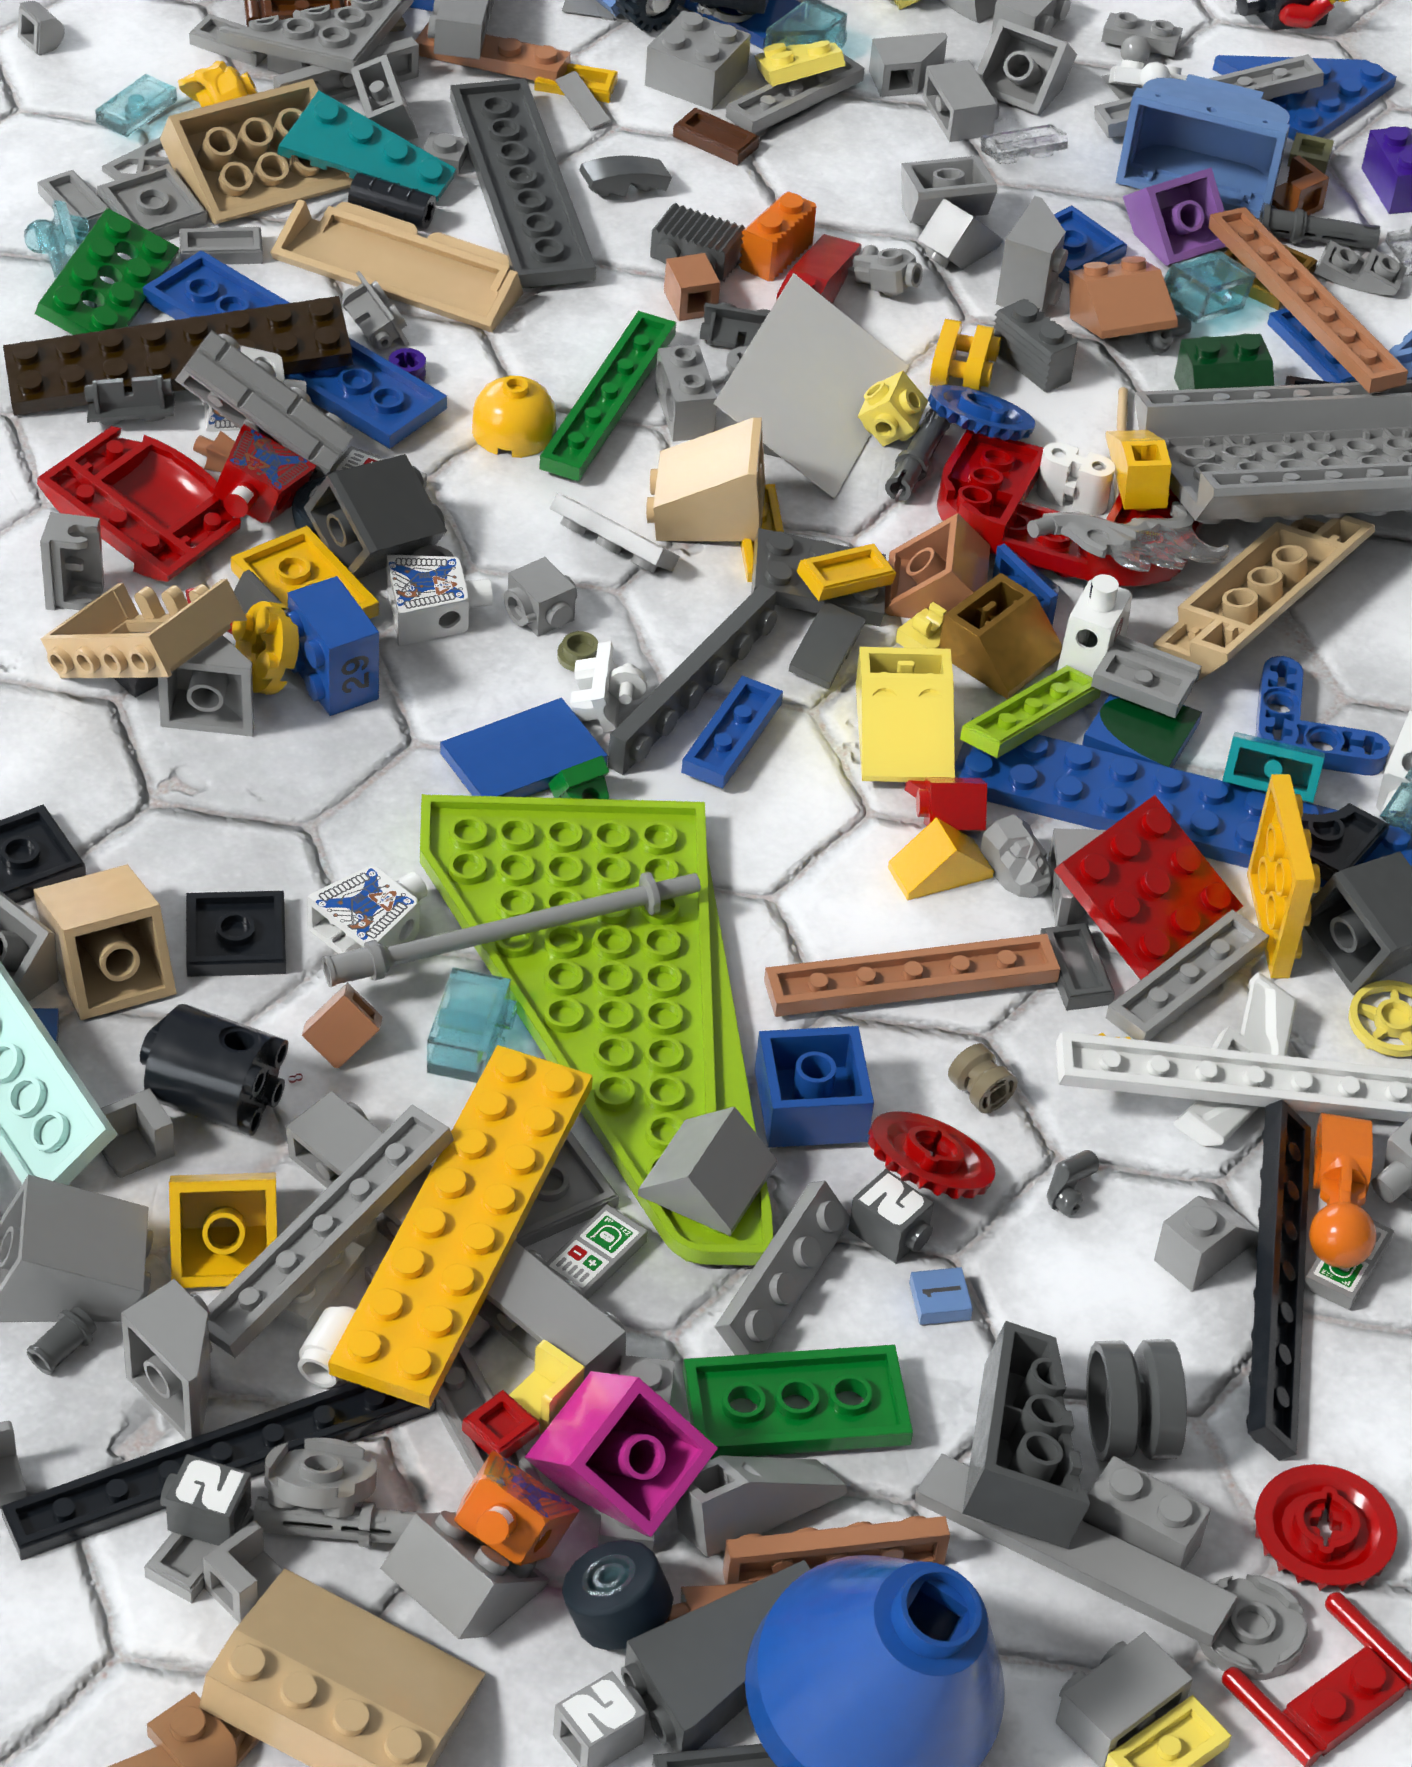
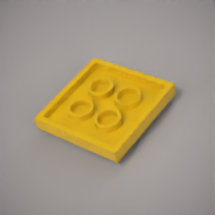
[1247,774,1320,979]

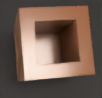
[664,253,720,321]

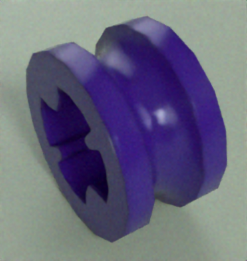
[389,348,426,382]

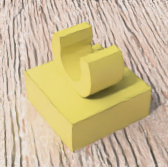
[895,602,947,648]

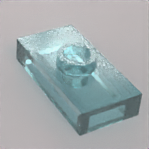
[95,74,177,137]

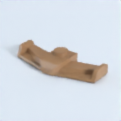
[107,1691,260,1767]

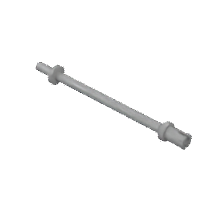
[322,872,701,987]

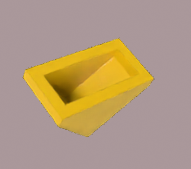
[888,817,994,901]

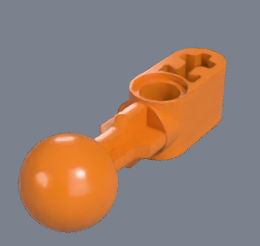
[1309,1113,1377,1269]

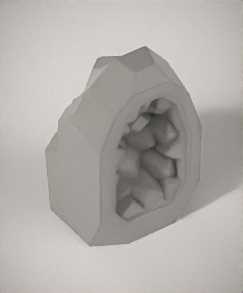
[980,814,1052,898]

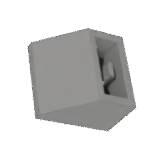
[380,1511,550,1639]

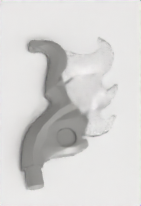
[1027,501,1229,572]

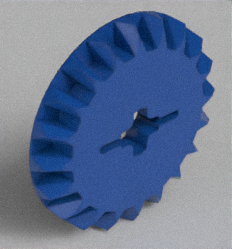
[928,385,1035,441]

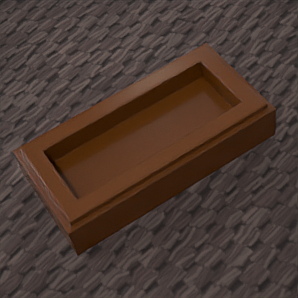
[673,108,760,166]

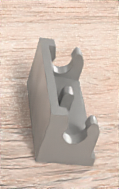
[40,512,105,610]

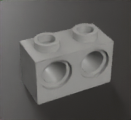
[655,345,717,441]

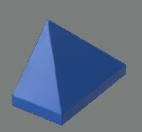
[992,544,1060,626]

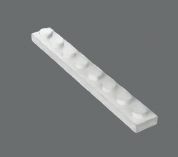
[1056,1031,1412,1122]

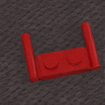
[1221,1592,1412,1767]

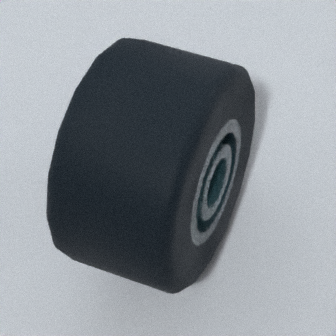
[562,1540,674,1651]

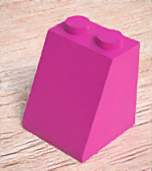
[524,1371,718,1537]

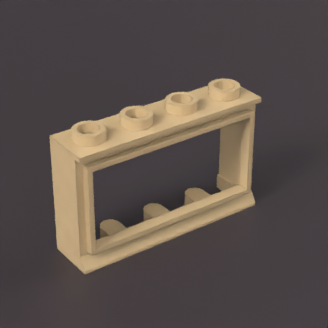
[40,579,247,678]

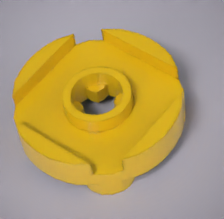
[232,601,299,695]

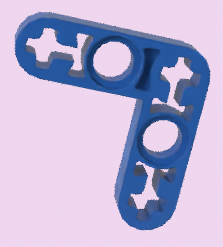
[1255,656,1390,776]

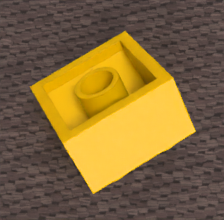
[169,1172,277,1288]

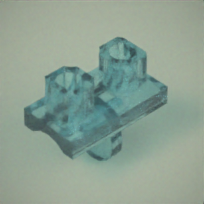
[24,200,89,278]

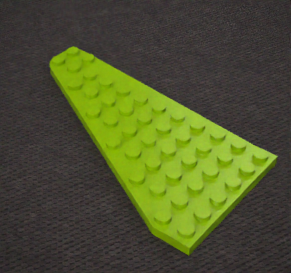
[420,794,773,1265]

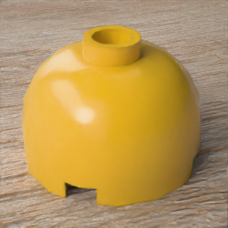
[472,376,556,458]

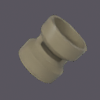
[948,1043,1018,1114]

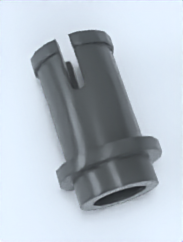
[26,1307,96,1375]

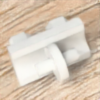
[570,641,647,732]

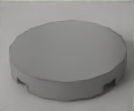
[1198,1574,1308,1680]

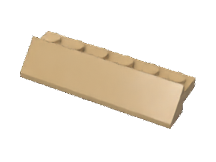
[1153,515,1375,684]

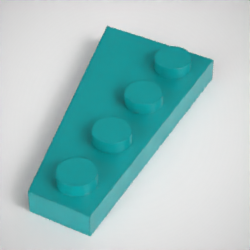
[277,90,456,203]

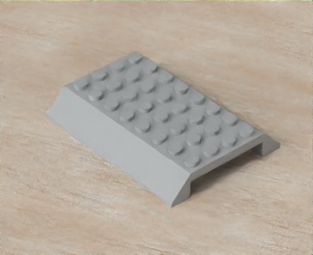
[1134,380,1412,524]

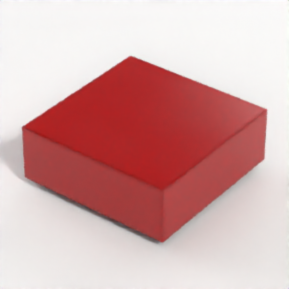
[462,1390,540,1459]

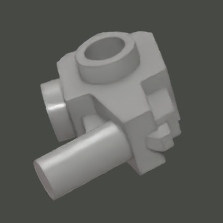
[848,245,923,296]

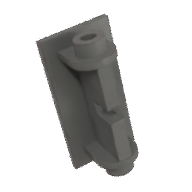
[700,303,770,348]
[84,375,176,425]

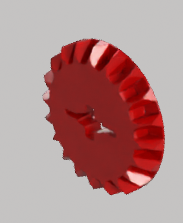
[868,1111,995,1199]
[1253,1464,1398,1592]

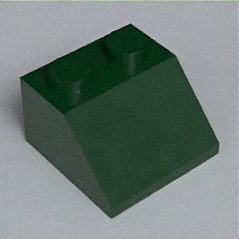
[1174,334,1275,390]

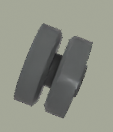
[1086,1339,1187,1462]

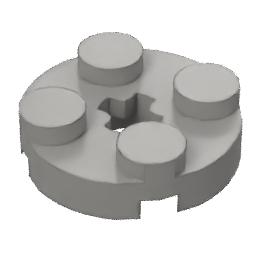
[264,1438,377,1518]

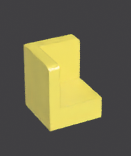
[509,1340,585,1435]

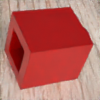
[916,777,987,830]

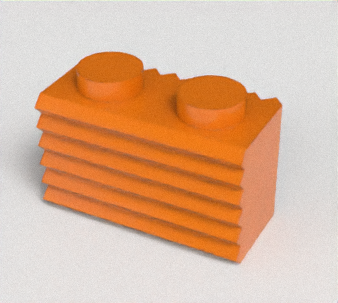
[738,191,817,281]

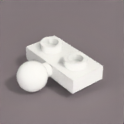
[1109,60,1187,88]

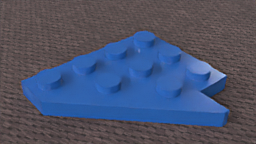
[1212,55,1397,141]

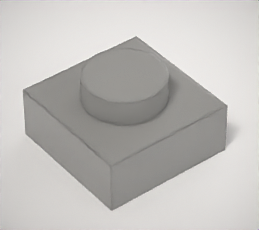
[423,132,468,174]

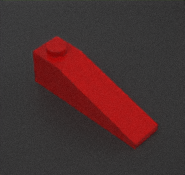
[776,234,862,304]

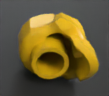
[177,61,258,107]

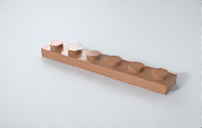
[764,934,1060,1017]

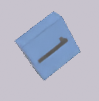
[909,1267,973,1325]

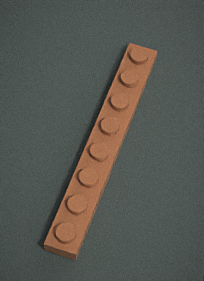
[1208,207,1408,393]

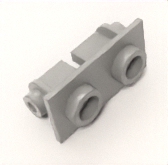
[342,271,410,350]

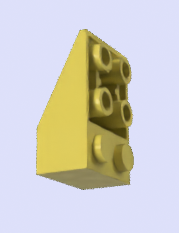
[856,647,955,782]

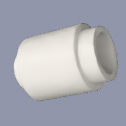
[298,1306,356,1388]

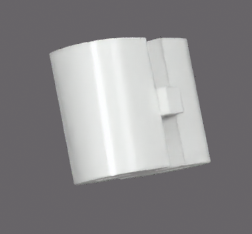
[1036,442,1115,515]

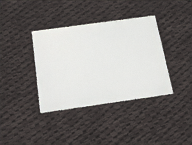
[713,273,909,499]

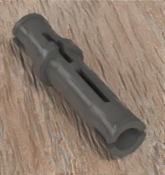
[885,408,951,501]

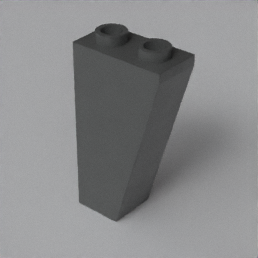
[621,1560,811,1752]

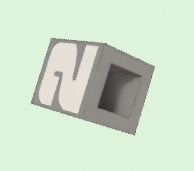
[553,1671,647,1767]

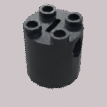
[140,1004,289,1136]

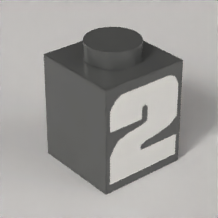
[848,1169,934,1264]
[160,1454,252,1546]

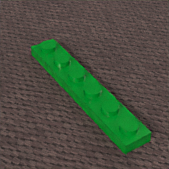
[539,311,676,482]

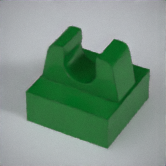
[548,755,610,799]

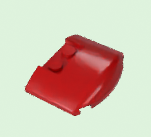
[37,426,241,582]

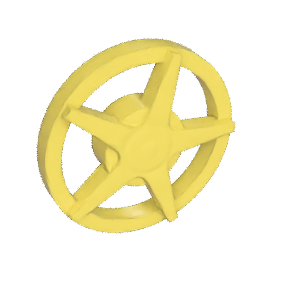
[1348,980,1412,1057]

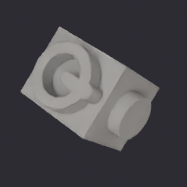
[504,557,577,636]

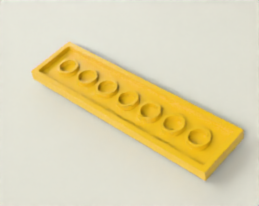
[328,1045,592,1409]

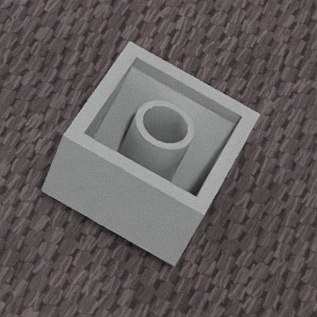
[977,18,1077,116]
[901,155,997,225]
[996,196,1068,312]
[158,635,254,737]
[121,1279,212,1440]

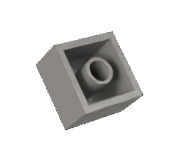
[645,10,751,110]

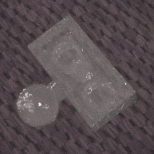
[981,117,1068,164]

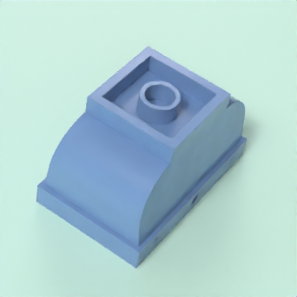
[1115,74,1290,218]

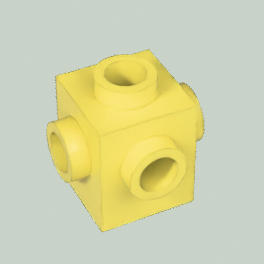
[857,371,928,447]

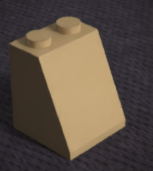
[646,418,766,541]
[33,864,177,1020]

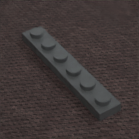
[608,584,777,775]

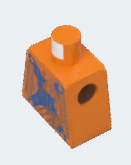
[454,1450,580,1566]

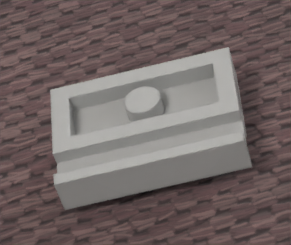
[1091,635,1202,718]

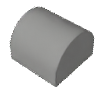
[18,1,65,55]

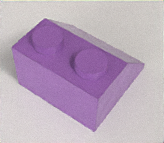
[1123,167,1226,266]

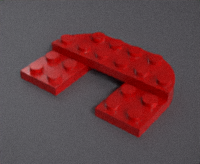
[937,429,1203,587]

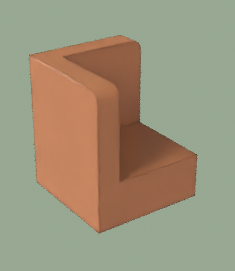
[302,982,383,1068]

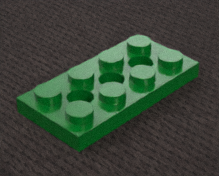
[34,208,180,335]
[683,1344,913,1459]

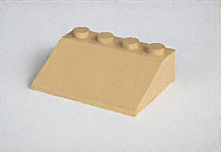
[160,79,353,225]
[199,1568,486,1767]

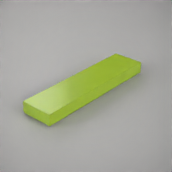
[960,665,1102,758]

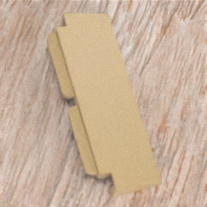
[270,199,524,333]

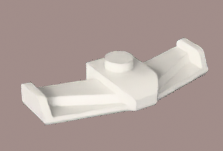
[1174,972,1297,1146]

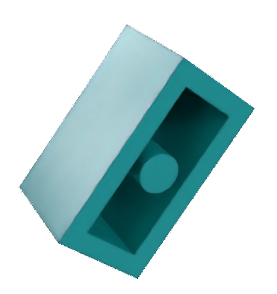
[1222,732,1325,803]

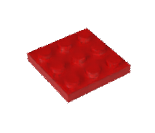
[1054,795,1243,980]

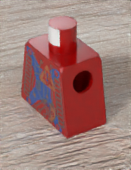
[213,424,317,523]

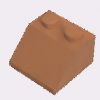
[1069,256,1178,339]
[885,513,990,618]

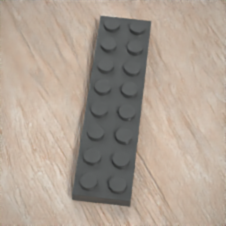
[450,78,596,288]

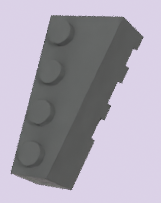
[962,1321,1090,1549]

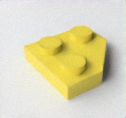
[754,41,846,87]

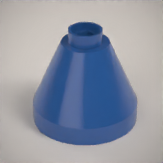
[745,1555,1005,1767]

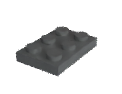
[751,528,886,626]

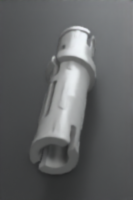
[253,1496,425,1548]

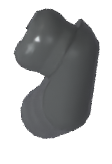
[1145,313,1192,353]
[1047,1150,1099,1216]

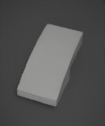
[1314,240,1407,296]

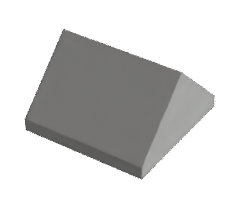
[0,891,59,1002]
[638,1106,777,1236]

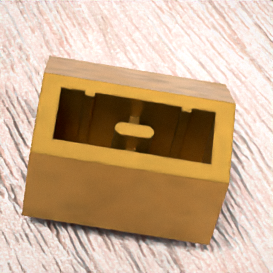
[939,573,1062,699]

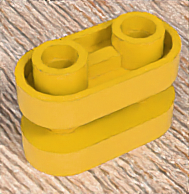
[930,319,1001,391]

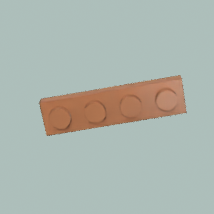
[415,22,571,81]
[723,1516,950,1585]

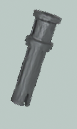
[1259,203,1380,250]

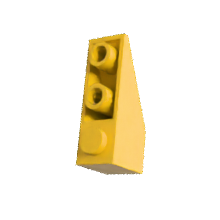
[1105,430,1171,511]

